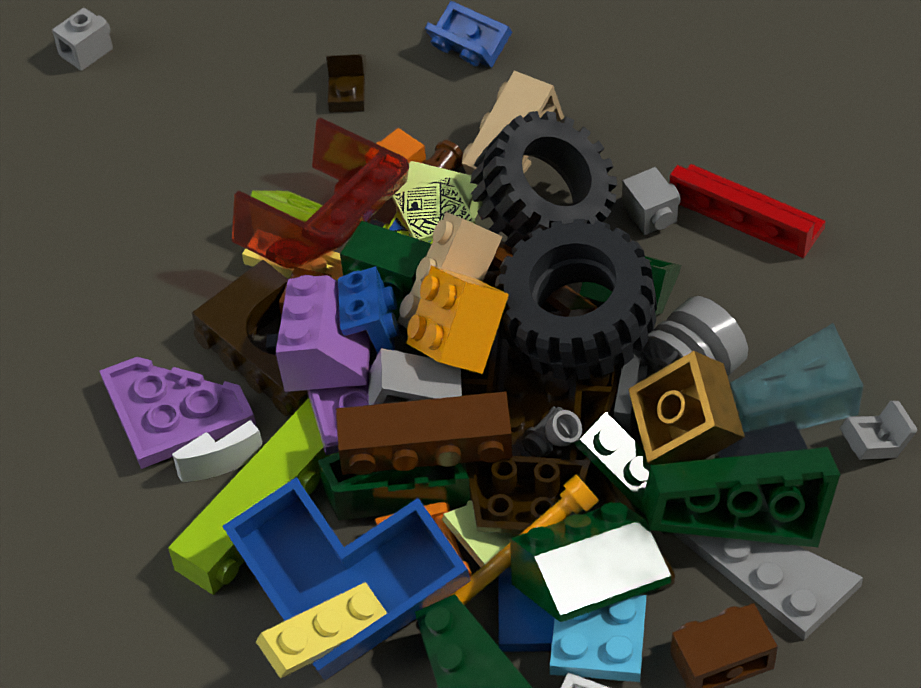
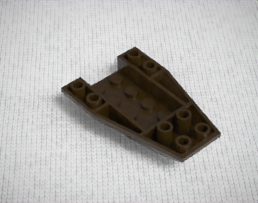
[460,320,619,534]

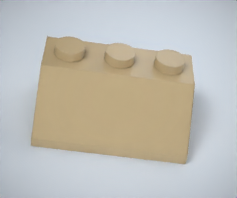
[397,212,502,328]

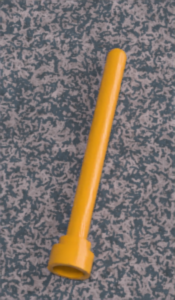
[448,474,599,605]

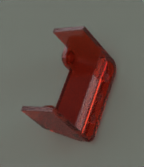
[232,117,409,269]

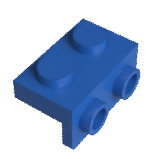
[424,1,512,68]
[338,267,399,354]

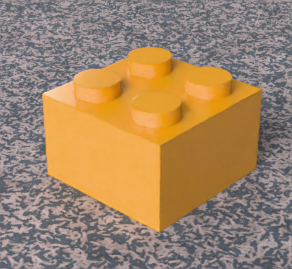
[406,265,509,374]

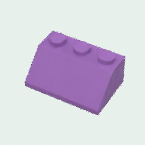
[276,275,372,392]

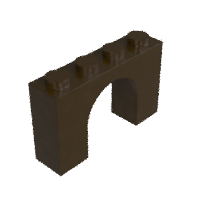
[192,260,372,416]

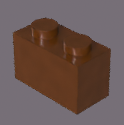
[670,603,778,688]

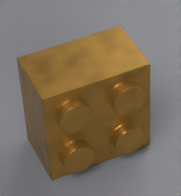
[628,351,745,465]

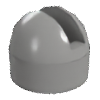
[545,410,582,447]

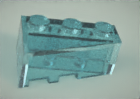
[730,323,863,432]

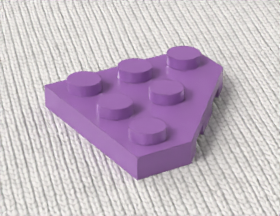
[100,357,256,469]

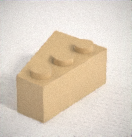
[462,71,564,175]

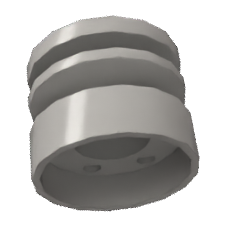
[642,296,748,377]

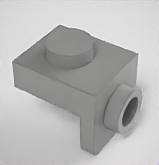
[840,401,917,460]

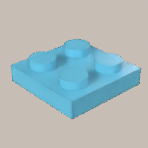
[550,595,646,682]

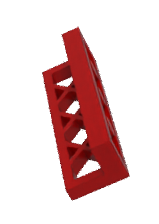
[669,164,826,258]

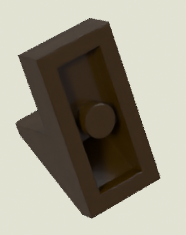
[326,54,366,113]

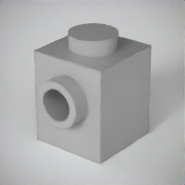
[52,8,113,71]
[622,167,681,235]

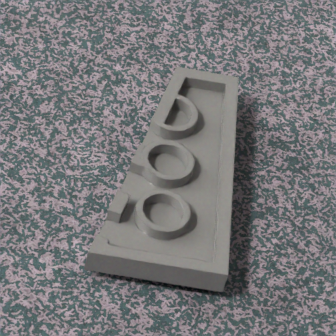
[673,533,863,640]

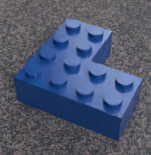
[222,477,471,681]

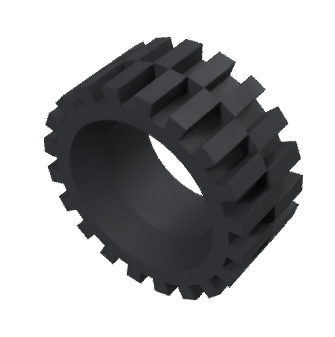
[470,111,617,248]

